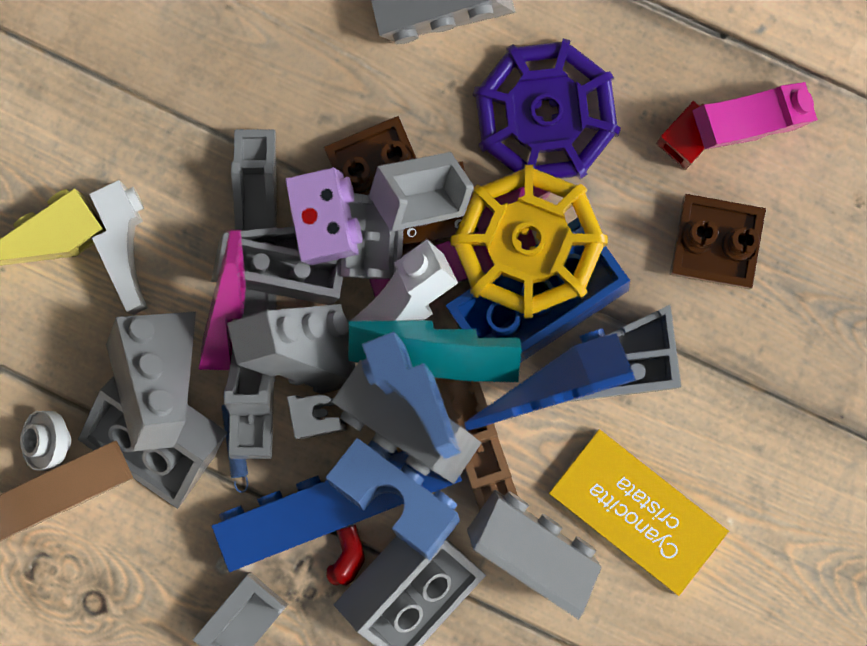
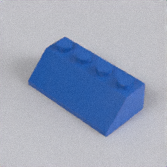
[446,218,630,363]

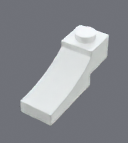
[89,180,148,315]
[348,239,458,331]

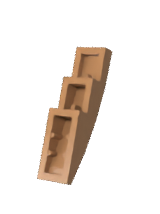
[435,378,518,511]
[0,441,133,542]

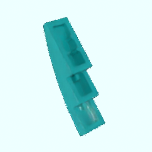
[348,320,522,383]

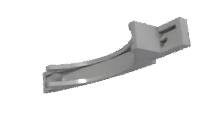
[224,129,277,459]

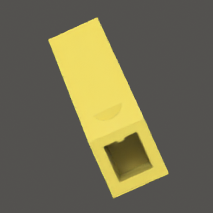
[0,188,106,266]

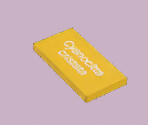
[548,429,729,596]

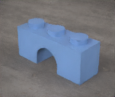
[325,438,460,561]

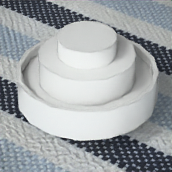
[20,411,71,471]

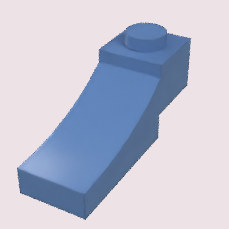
[361,332,461,459]

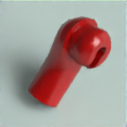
[326,525,365,586]

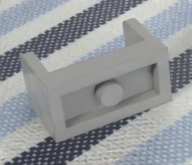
[369,152,474,232]
[193,573,288,646]

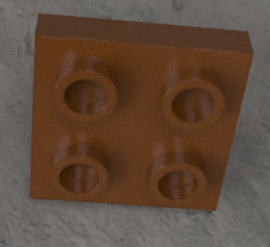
[324,116,417,195]
[670,194,766,290]

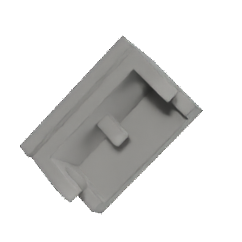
[341,193,403,279]
[287,395,347,439]

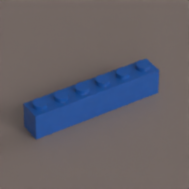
[212,448,462,572]

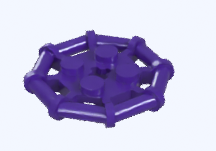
[472,38,621,179]

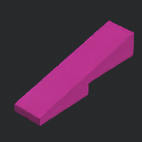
[198,230,246,370]

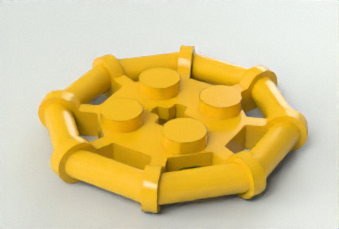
[450,165,608,318]

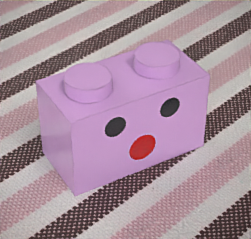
[285,168,362,265]

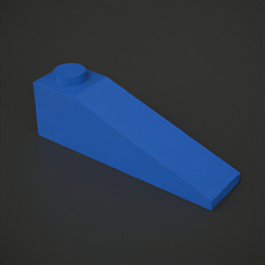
[464,328,636,431]

